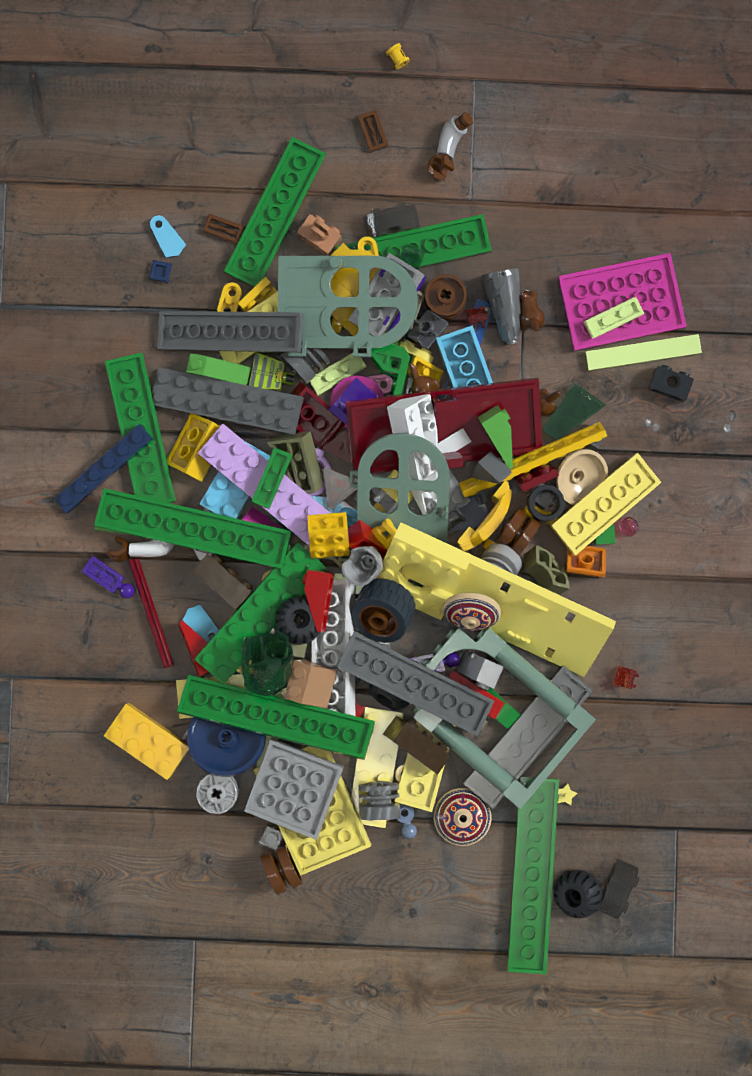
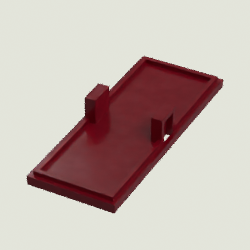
[345,378,543,474]

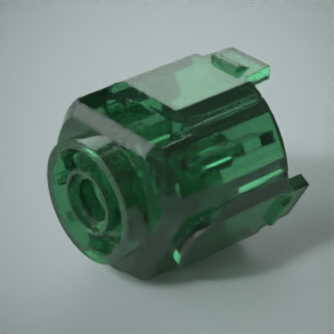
[241,630,293,696]

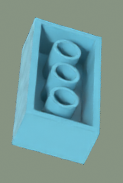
[435,325,493,388]
[200,440,271,519]

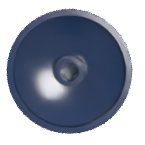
[187,717,266,777]

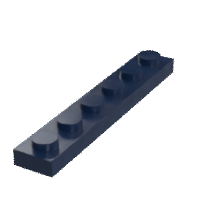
[54,424,153,513]

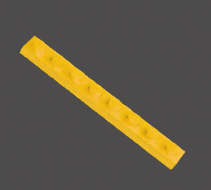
[459,422,607,498]

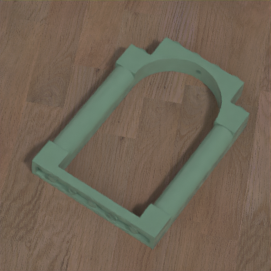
[413,628,596,809]

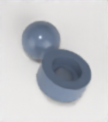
[397,804,417,839]

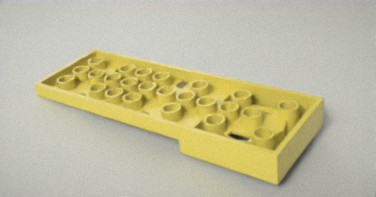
[375,523,616,677]

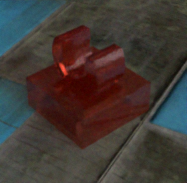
[465,307,488,330]
[614,666,639,689]

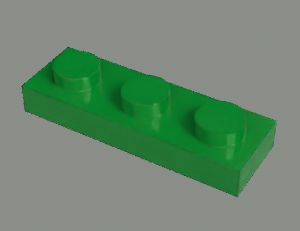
[251,448,293,510]

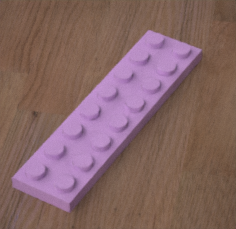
[198,424,330,546]

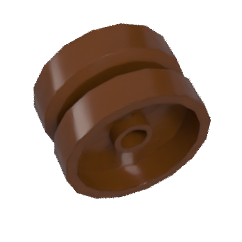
[424,274,467,320]
[495,508,541,556]
[260,844,303,895]

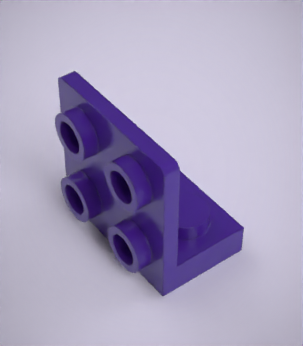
[329,378,379,425]

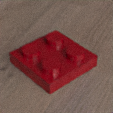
[513,463,559,492]

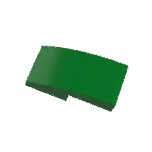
[487,687,521,729]

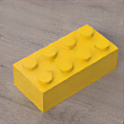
[104,703,189,780]

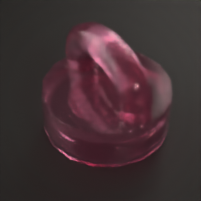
[619,517,640,537]

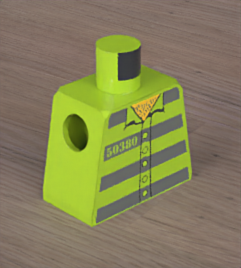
[249,353,295,392]

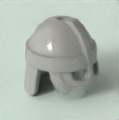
[342,546,383,586]

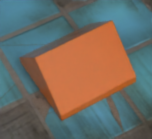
[564,546,606,578]

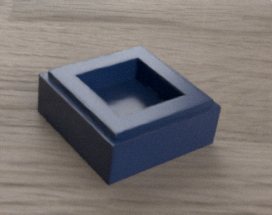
[149,260,172,283]

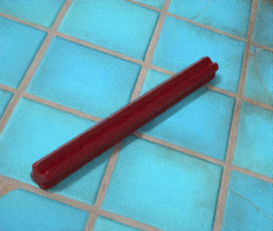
[129,558,173,668]

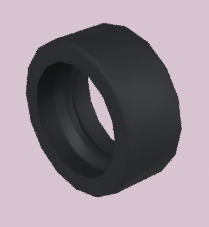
[527,485,565,522]

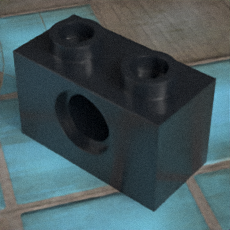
[647,365,694,402]

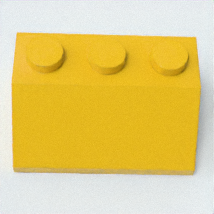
[167,414,220,482]

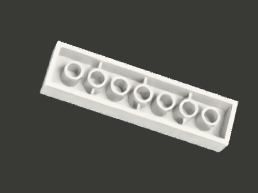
[312,580,355,716]

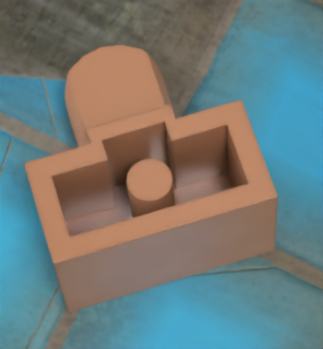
[297,214,342,256]

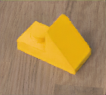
[407,355,444,382]

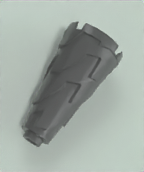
[481,268,521,345]

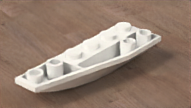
[387,394,438,515]

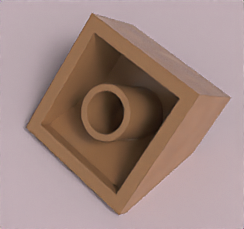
[284,659,338,708]

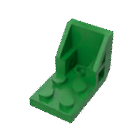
[365,344,410,395]

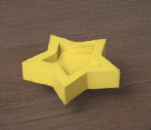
[558,783,578,805]

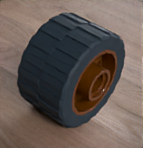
[351,578,416,643]

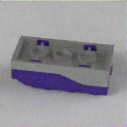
[348,253,427,337]

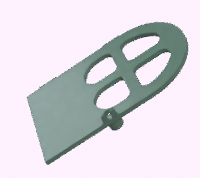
[278,256,418,357]
[350,433,450,543]

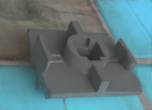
[407,310,448,349]

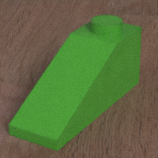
[186,353,251,385]
[478,405,513,469]

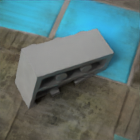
[455,650,503,690]

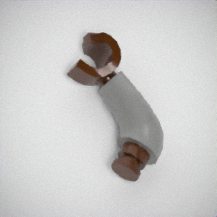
[427,112,473,181]

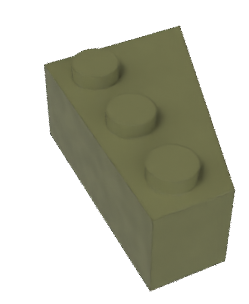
[267,431,324,494]

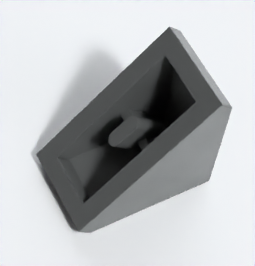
[472,451,512,484]

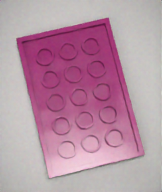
[558,253,687,351]

